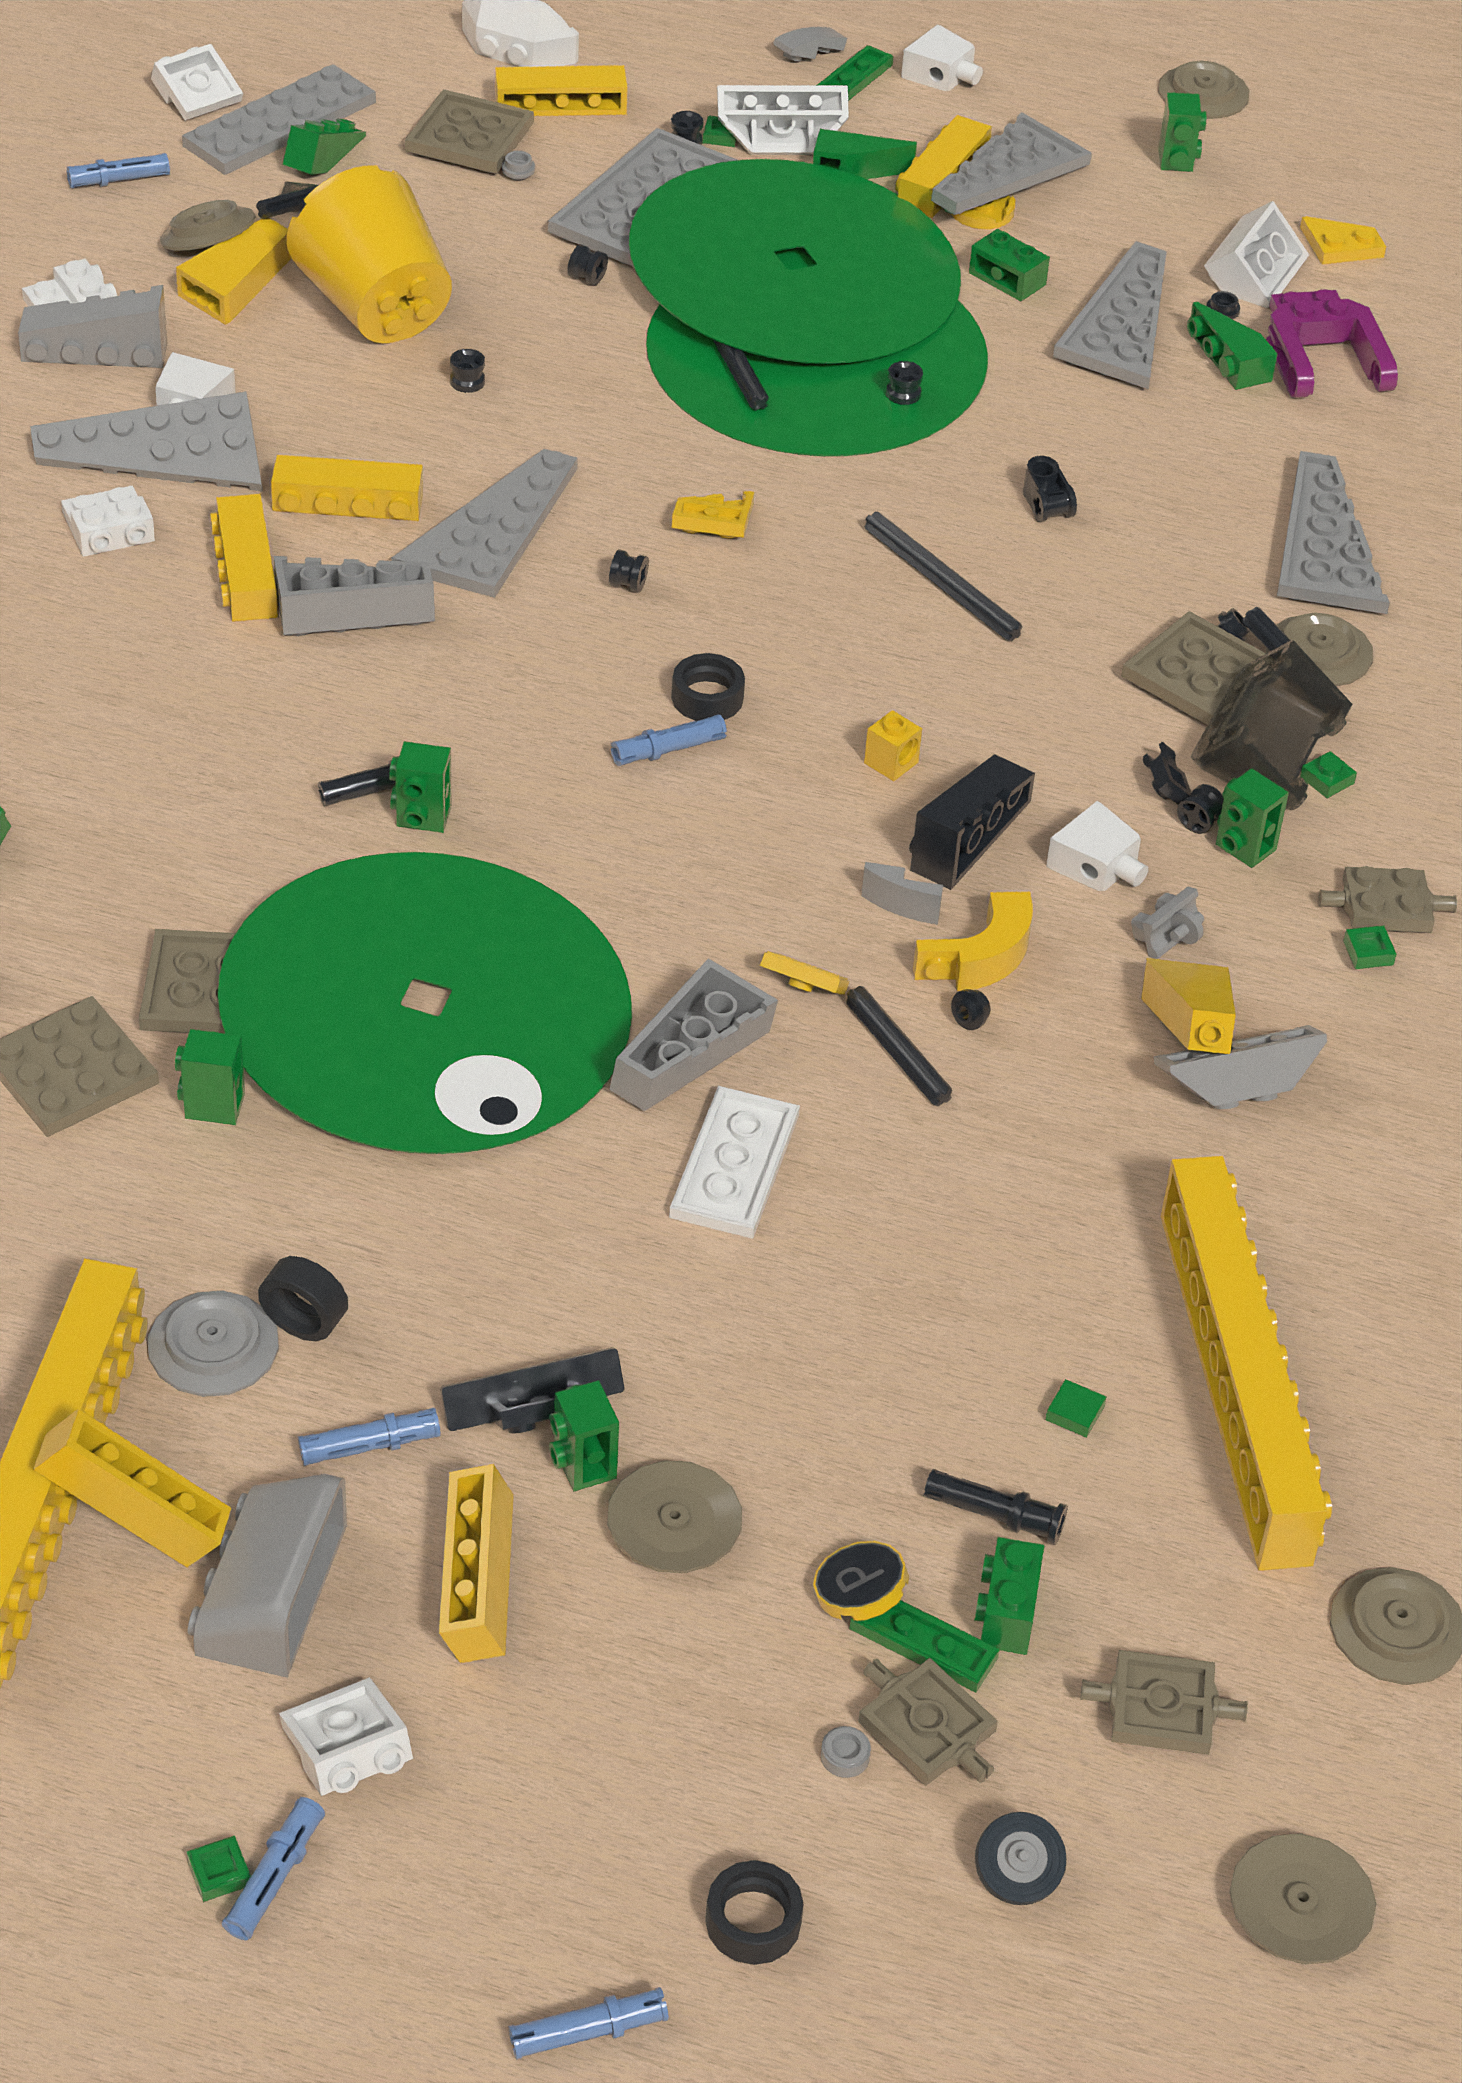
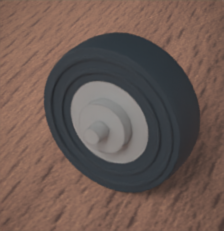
[975,1812,1067,1905]

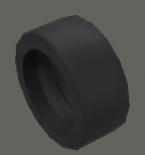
[671,653,745,721]
[258,1256,348,1342]
[705,1860,804,1965]

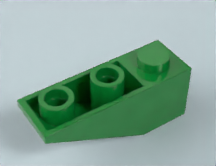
[282,118,366,174]
[813,129,917,179]
[1187,302,1277,390]

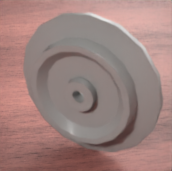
[148,1291,279,1397]

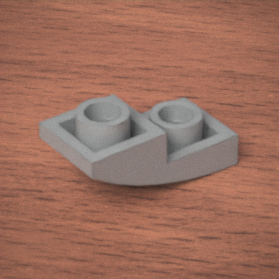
[773,27,847,61]
[861,862,943,925]

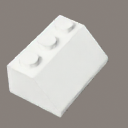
[1204,201,1309,308]

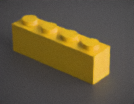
[495,65,628,116]
[895,115,992,218]
[271,455,423,521]
[210,494,278,622]
[33,1409,231,1568]
[439,1464,514,1663]

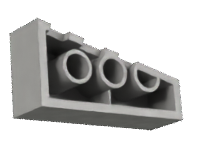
[18,285,168,368]
[274,556,435,636]
[609,958,778,1111]

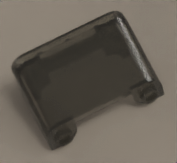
[1191,640,1353,811]

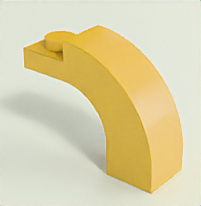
[913,891,1033,991]

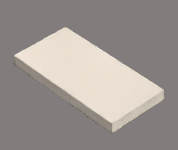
[669,1086,800,1239]

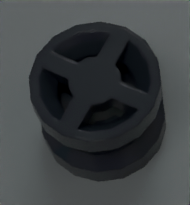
[671,111,703,145]
[568,244,608,286]
[450,349,485,393]
[886,361,923,405]
[609,549,649,592]
[1177,784,1224,834]

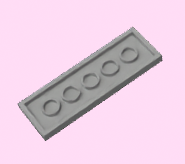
[182,64,376,175]

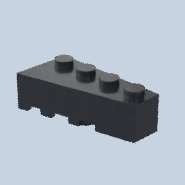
[909,754,1035,890]

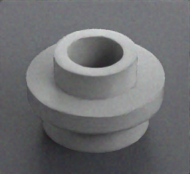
[502,151,535,181]

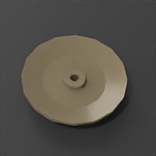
[1159,60,1250,119]
[160,200,256,251]
[1266,613,1373,687]
[607,1460,742,1573]
[1330,1567,1462,1685]
[1229,1833,1376,1965]

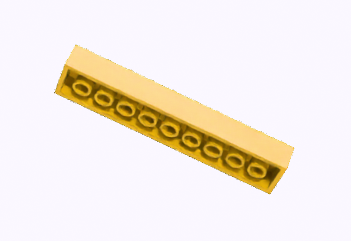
[1160,1156,1332,1571]
[0,1258,148,1688]

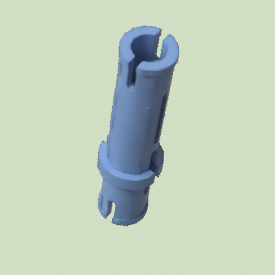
[66,153,170,188]
[611,715,727,766]
[298,1407,441,1466]
[222,1797,325,1941]
[508,1987,669,2060]

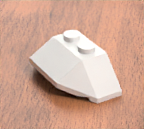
[462,0,579,67]
[717,85,849,155]

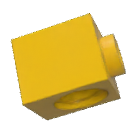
[864,710,922,782]

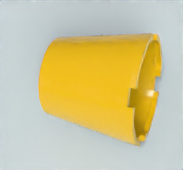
[287,165,452,343]

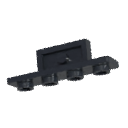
[440,1347,625,1434]

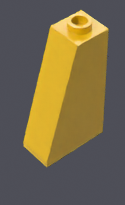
[176,218,292,325]
[1141,958,1236,1054]

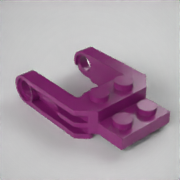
[1266,289,1398,398]

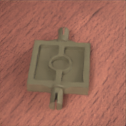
[1319,866,1457,933]
[1080,1650,1248,1755]
[858,1658,998,1786]

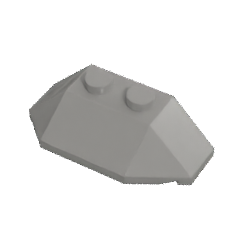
[1154,1025,1327,1109]

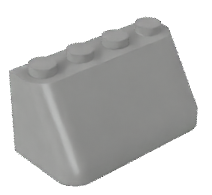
[188,1474,347,1678]

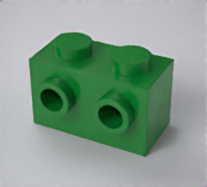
[1158,92,1207,172]
[969,228,1050,302]
[390,741,452,833]
[1215,768,1289,868]
[175,1029,245,1125]
[549,1380,619,1492]
[974,1537,1045,1655]

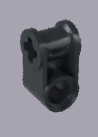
[1023,455,1077,522]

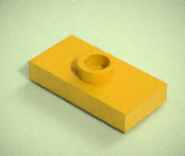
[760,951,850,995]

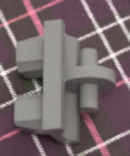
[1131,887,1204,959]

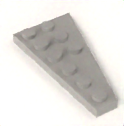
[931,112,1092,215]
[1053,241,1167,389]
[30,391,263,492]
[391,449,578,598]
[1277,451,1390,614]

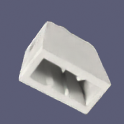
[901,25,983,91]
[156,352,236,406]
[1046,801,1148,891]

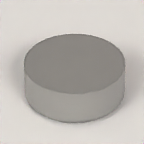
[821,1726,871,1778]

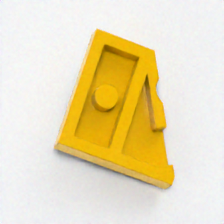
[1300,216,1387,265]
[671,491,755,538]

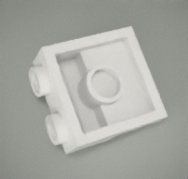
[151,44,243,120]
[22,259,117,307]
[61,485,155,557]
[279,1677,413,1796]

